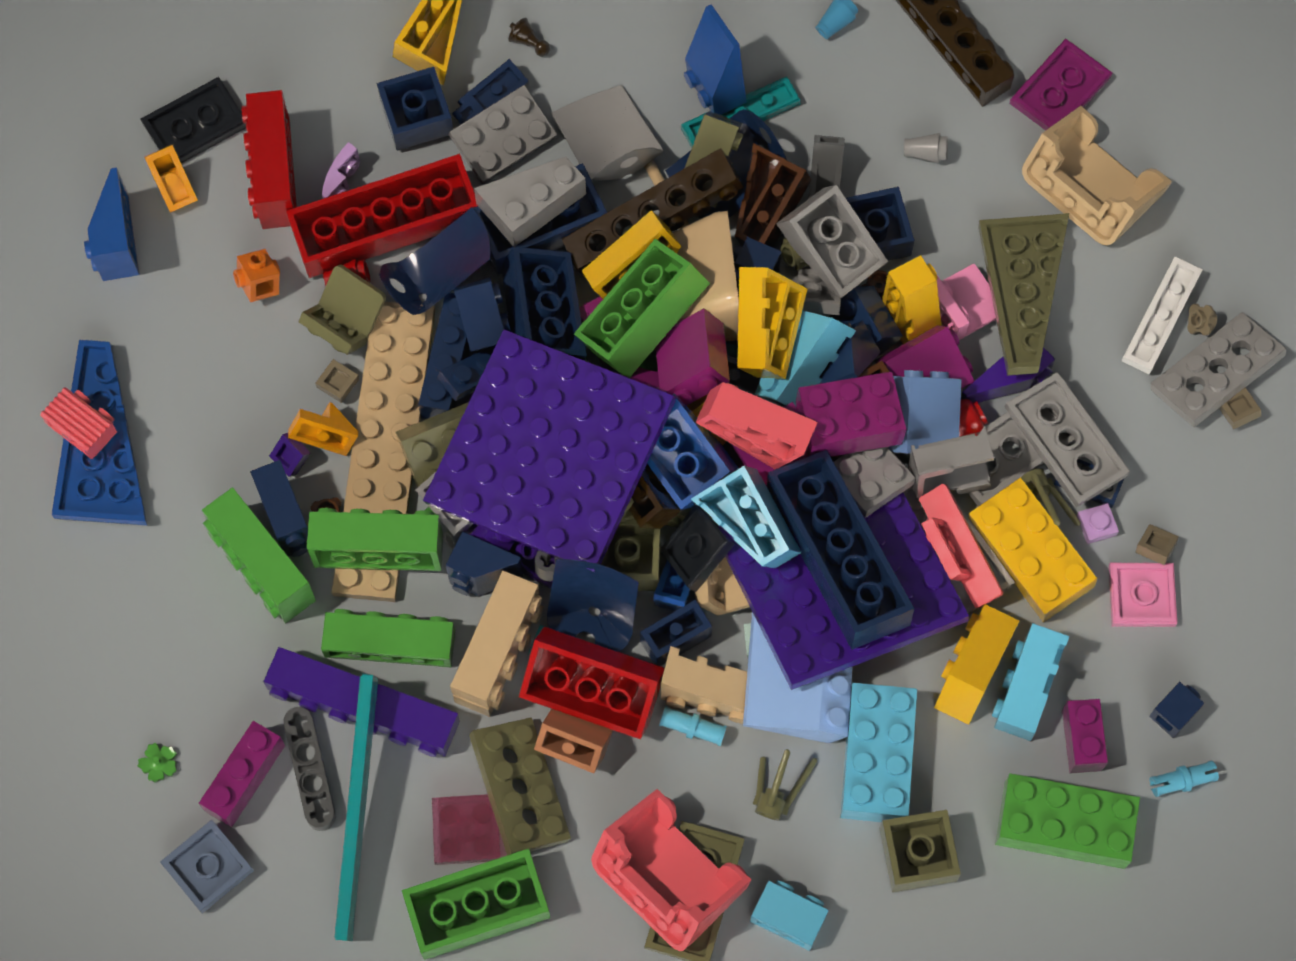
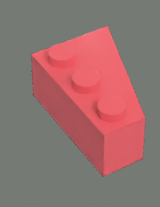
[695,382,818,469]

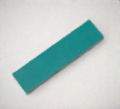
[681,76,801,148]

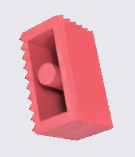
[40,387,117,460]

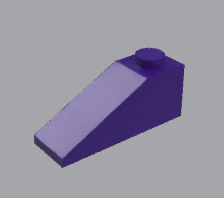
[961,347,1055,403]

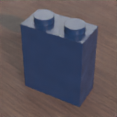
[250,460,308,557]

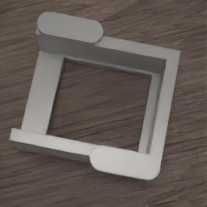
[909,426,994,499]

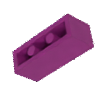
[199,721,285,828]

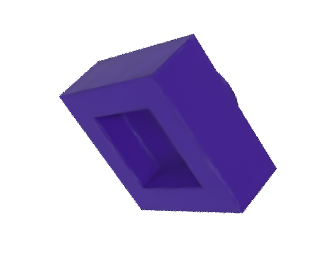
[269,433,311,477]

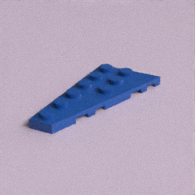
[52,340,148,526]

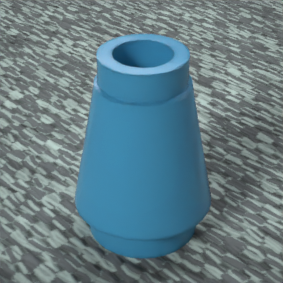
[815,0,859,39]

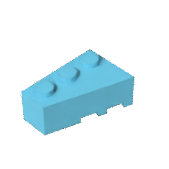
[755,310,856,407]
[691,466,802,568]
[992,623,1070,741]

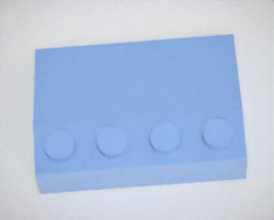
[743,612,853,743]

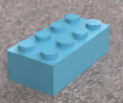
[840,683,917,822]

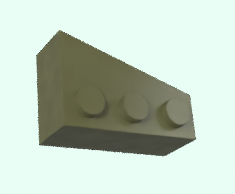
[676,111,743,213]

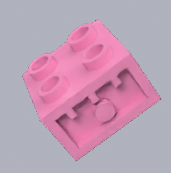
[937,264,996,340]

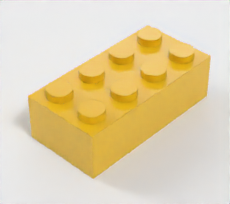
[969,477,1097,623]

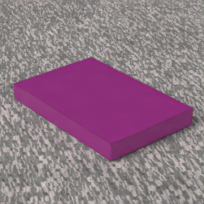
[1009,38,1112,131]

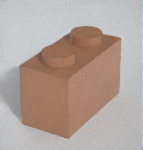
[534,709,613,773]

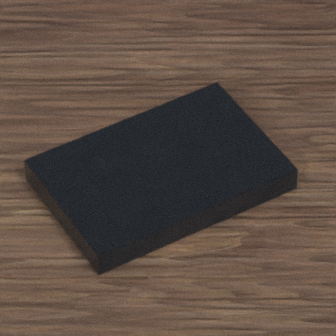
[140,77,246,163]

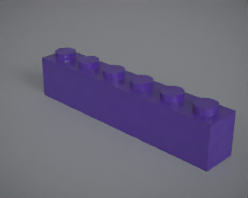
[263,647,460,757]

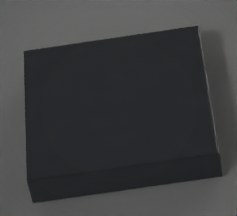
[660,504,735,592]

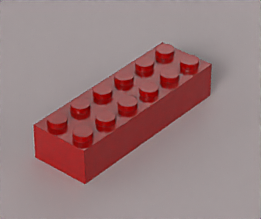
[286,154,478,278]

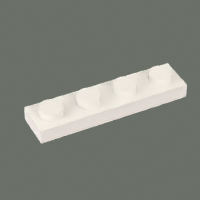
[1122,257,1203,375]

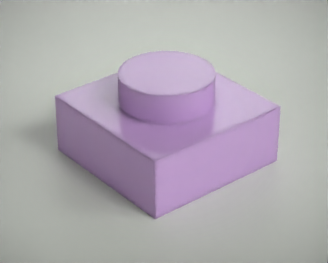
[1077,503,1119,544]

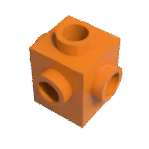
[233,249,280,303]

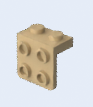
[695,557,750,616]

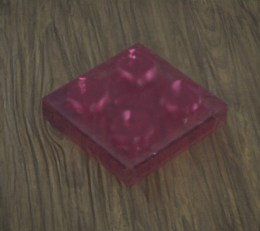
[432,794,501,865]

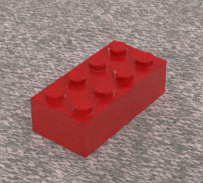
[241,90,297,229]
[519,627,665,740]

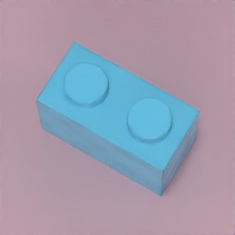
[750,880,829,951]

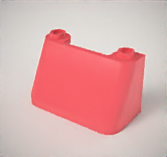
[591,789,752,951]

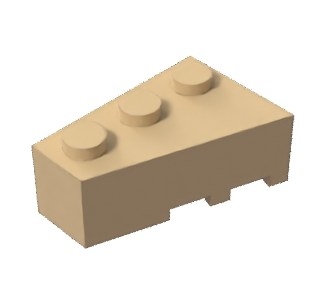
[661,646,747,724]

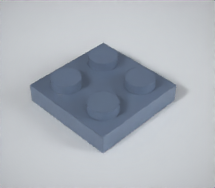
[160,819,254,914]

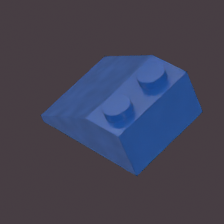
[684,4,747,115]
[84,167,139,281]
[647,394,739,510]

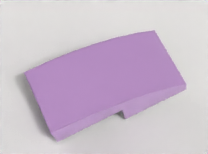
[322,142,360,199]

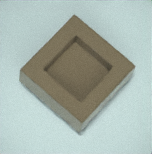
[315,359,359,403]
[1219,387,1261,430]
[1135,524,1179,566]

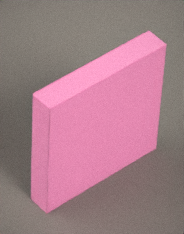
[1109,562,1177,627]

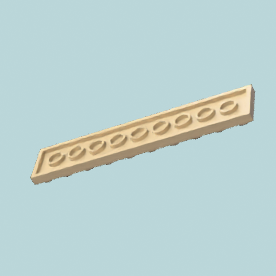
[331,302,435,602]

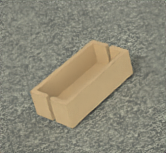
[450,571,544,717]

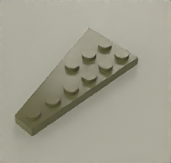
[978,213,1070,376]

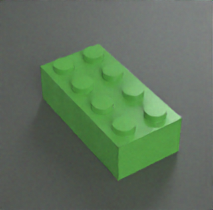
[574,239,710,378]
[202,487,316,624]
[307,508,443,571]
[995,773,1140,869]
[401,848,550,960]

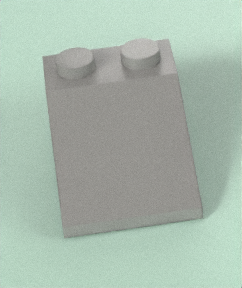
[776,185,888,298]

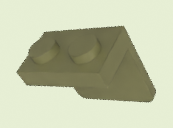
[298,265,386,355]

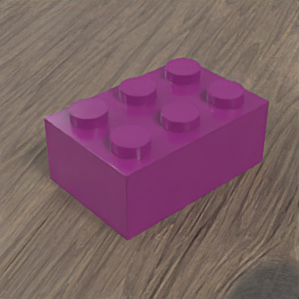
[795,372,907,457]

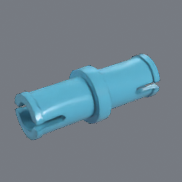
[659,706,727,746]
[1149,760,1219,797]

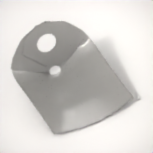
[551,85,664,180]

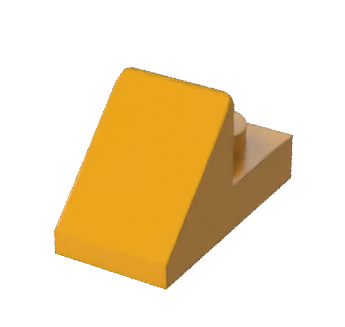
[144,145,198,213]
[288,402,358,456]

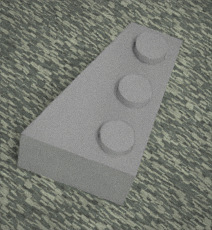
[474,157,586,247]

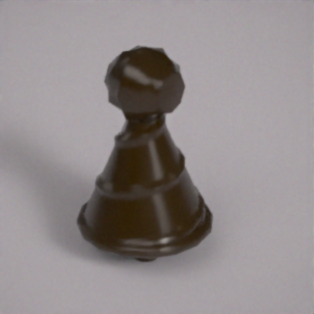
[508,18,550,57]

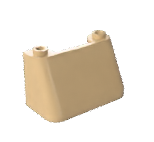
[1022,106,1172,245]
[673,211,739,342]

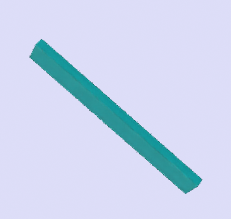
[334,674,378,941]

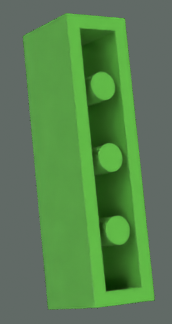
[321,609,456,668]

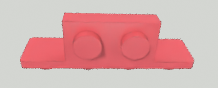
[919,484,1003,608]

